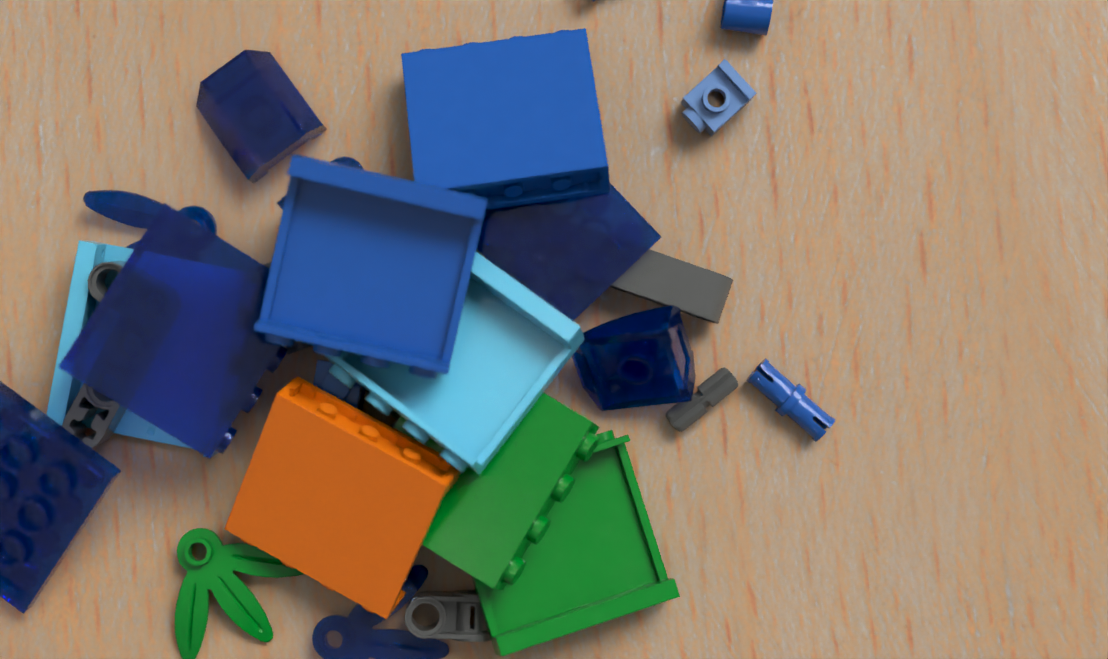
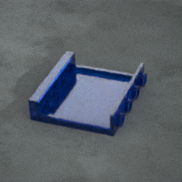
[58,203,288,459]

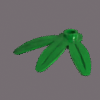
[175,528,304,659]

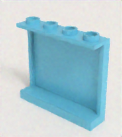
[324,252,585,475]

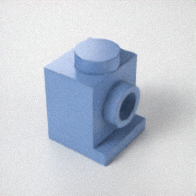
[681,59,756,137]

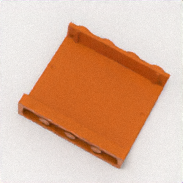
[224,376,461,619]

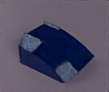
[196,50,327,183]
[572,305,696,411]

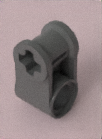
[404,590,491,642]

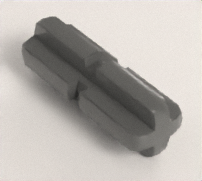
[666,368,739,432]

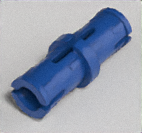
[746,358,835,442]

